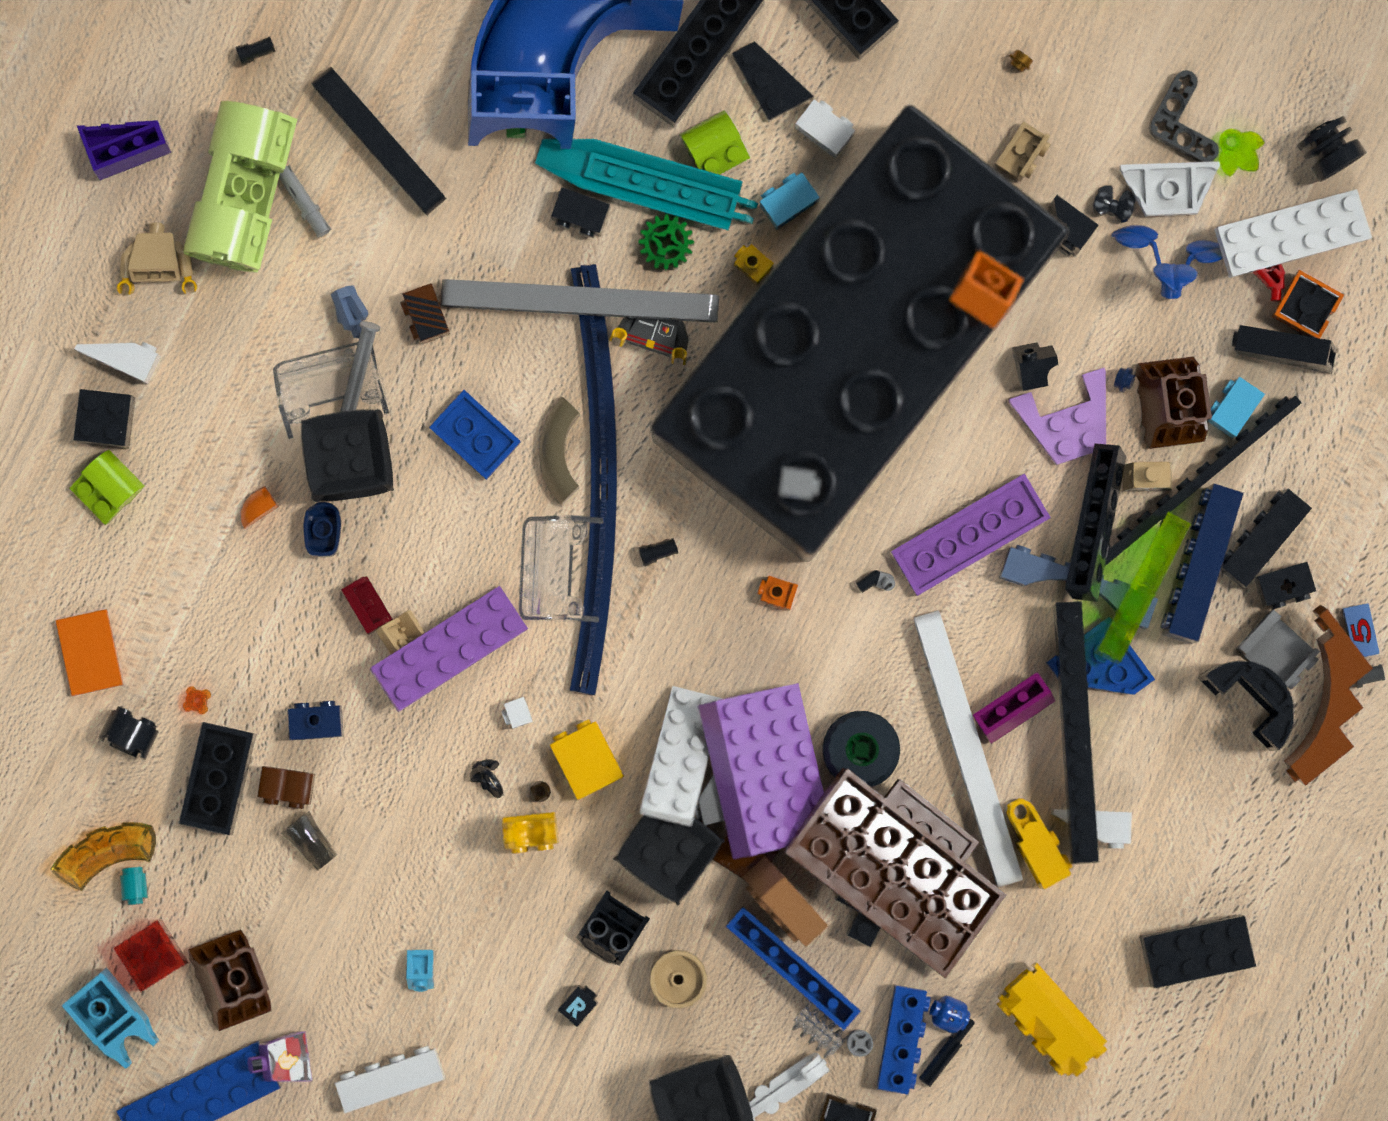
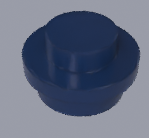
[1114,367,1135,393]

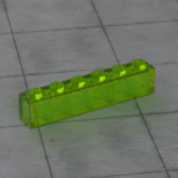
[1094,512,1191,665]

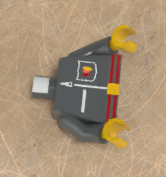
[609,317,689,365]

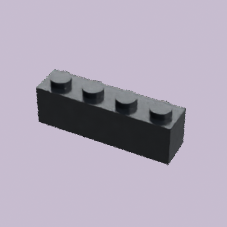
[1221,488,1312,589]

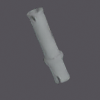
[279,165,332,238]

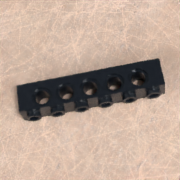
[1065,443,1127,602]

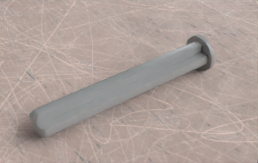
[340,321,380,412]

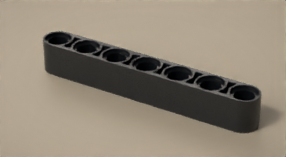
[311,67,446,215]

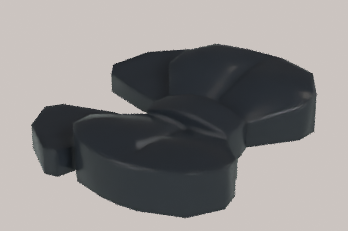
[1093,185,1136,223]

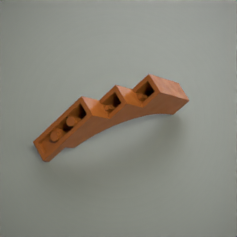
[1284,605,1373,786]

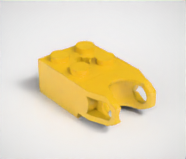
[1006,798,1073,890]
[502,812,559,854]

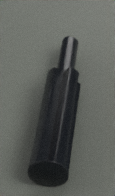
[918,1019,975,1087]

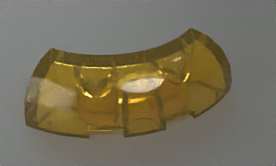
[50,822,156,891]

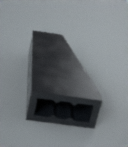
[1232,325,1337,374]

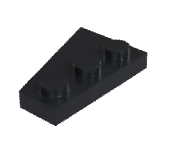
[732,41,814,122]

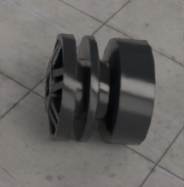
[1297,116,1367,182]

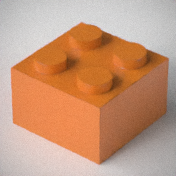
[950,251,1023,328]

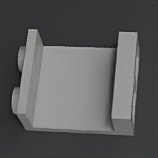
[1236,610,1320,690]

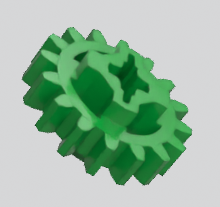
[639,214,694,271]

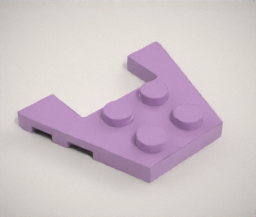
[1009,368,1106,465]

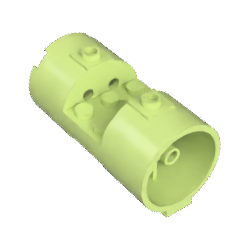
[183,101,297,273]

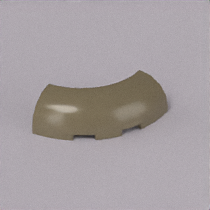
[539,397,580,506]

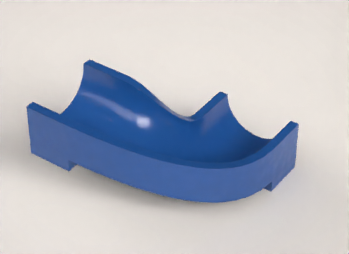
[468,0,684,149]

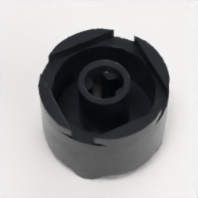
[98,706,159,760]

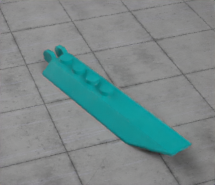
[535,139,758,231]

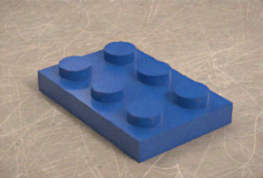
[429,390,521,480]

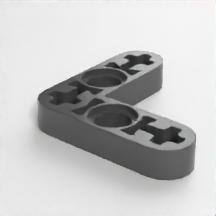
[1149,70,1219,162]

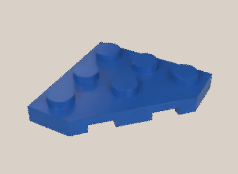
[1046,617,1155,695]

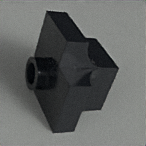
[1012,342,1058,391]

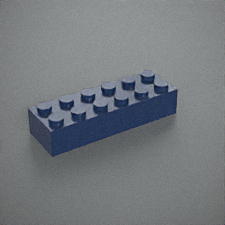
[1160,484,1244,644]

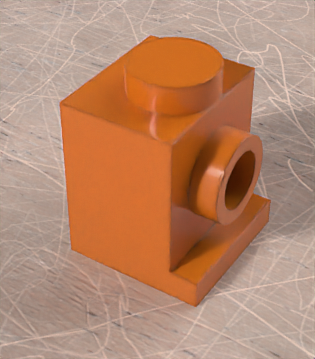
[757,576,798,611]

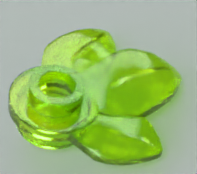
[1218,129,1265,177]

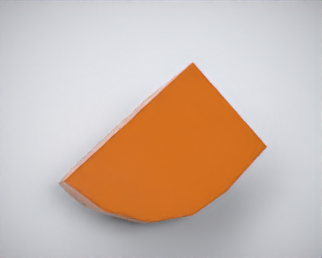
[241,486,279,529]

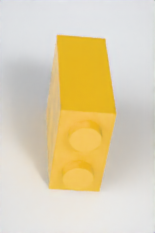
[550,719,624,800]

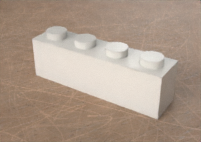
[335,1046,446,1113]

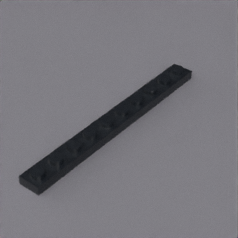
[1105,395,1302,566]

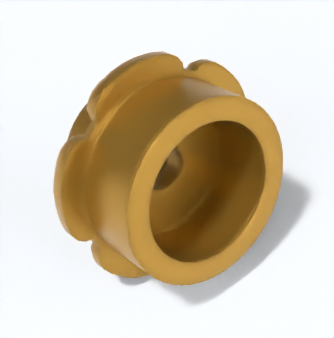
[1009,49,1033,72]

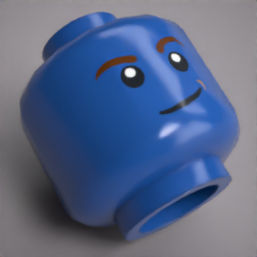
[930,995,970,1033]

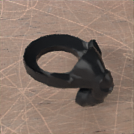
[470,759,503,799]

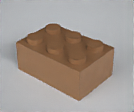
[742,856,829,947]

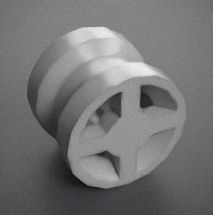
[846,1029,873,1057]

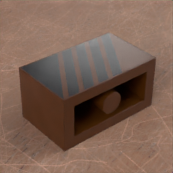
[400,283,450,345]

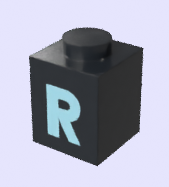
[558,985,598,1027]

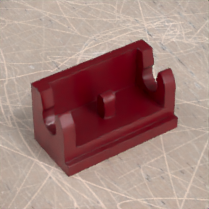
[341,576,393,635]

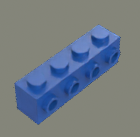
[877,985,931,1095]

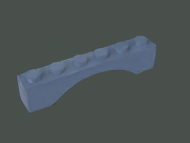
[999,545,1158,629]

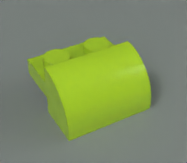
[679,110,750,175]
[69,450,145,525]

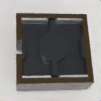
[818,1093,877,1121]

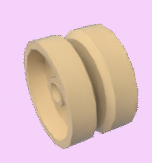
[650,950,707,1009]

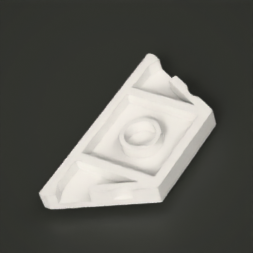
[1120,162,1220,216]

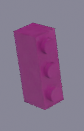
[973,672,1056,744]

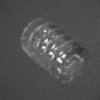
[792,1001,849,1059]

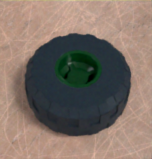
[822,711,900,787]

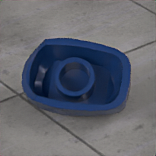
[304,502,341,557]

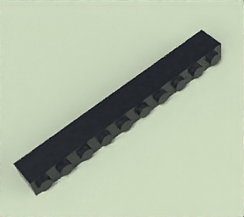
[1053,601,1099,865]

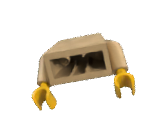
[117,222,197,295]

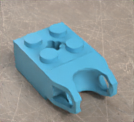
[62,967,159,1069]

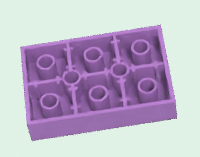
[698,683,824,859]

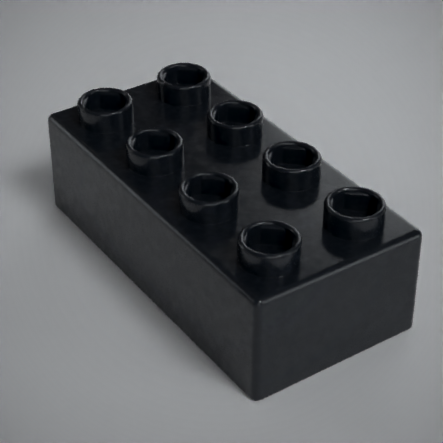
[651,105,1069,562]

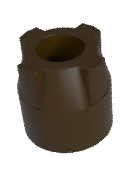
[530,781,551,802]

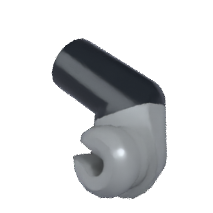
[855,570,895,593]

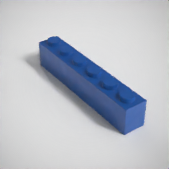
[726,906,861,1030]

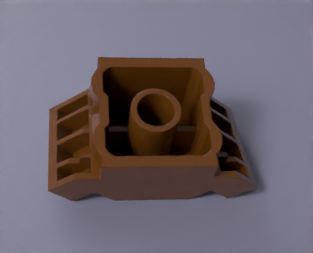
[1135,356,1212,449]
[188,929,271,1031]

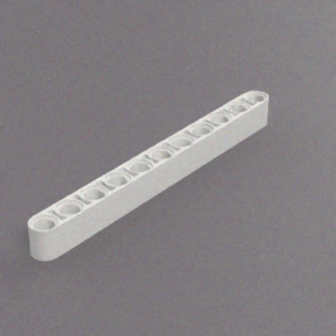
[914,610,1023,888]

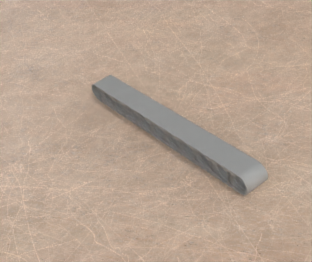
[441,279,719,322]

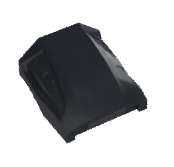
[576,890,650,966]

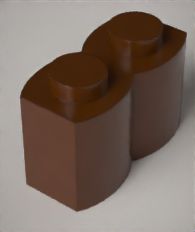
[257,766,315,809]

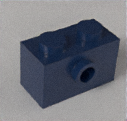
[288,701,344,740]

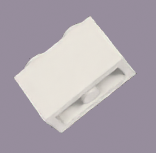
[795,99,855,159]

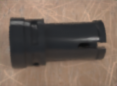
[236,36,276,66]
[638,538,679,567]

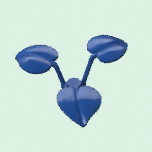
[1111,225,1223,299]

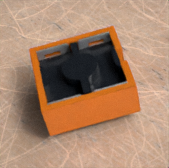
[1271,270,1344,338]

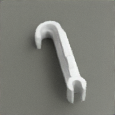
[749,1053,830,1121]

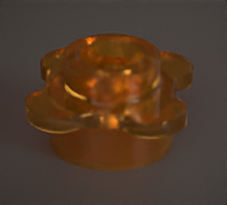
[183,686,211,714]

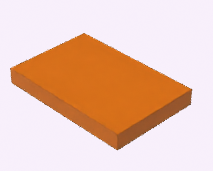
[56,609,124,696]

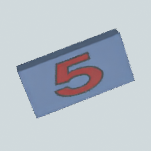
[1342,603,1380,657]

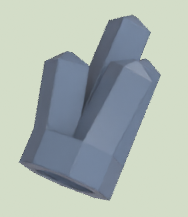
[331,285,369,338]

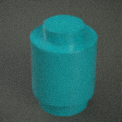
[120,867,148,905]

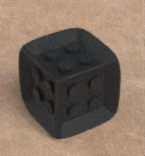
[301,409,394,502]
[613,815,725,906]
[649,1055,754,1121]

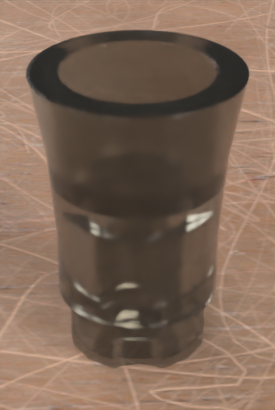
[281,811,337,871]

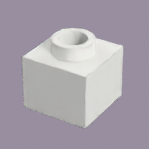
[501,697,533,729]

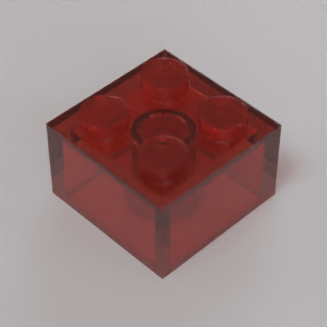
[113,919,189,992]

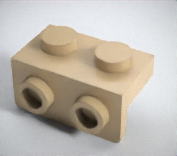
[995,121,1051,182]
[376,610,425,654]

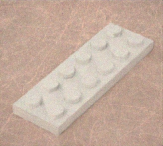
[1214,189,1372,278]
[640,686,723,826]

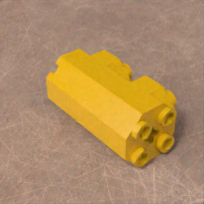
[996,962,1107,1077]

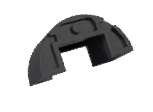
[1197,661,1294,751]

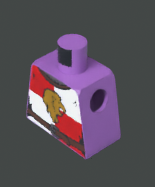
[248,1031,312,1081]

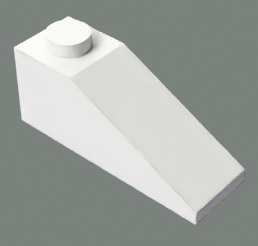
[75,342,161,384]
[1051,809,1132,849]

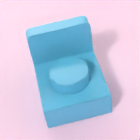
[406,950,434,992]

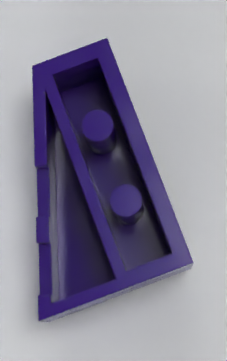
[77,120,172,181]

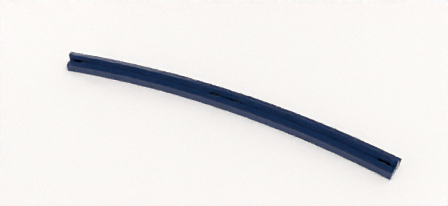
[570,264,617,695]

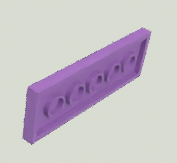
[891,473,1051,596]
[370,586,528,712]

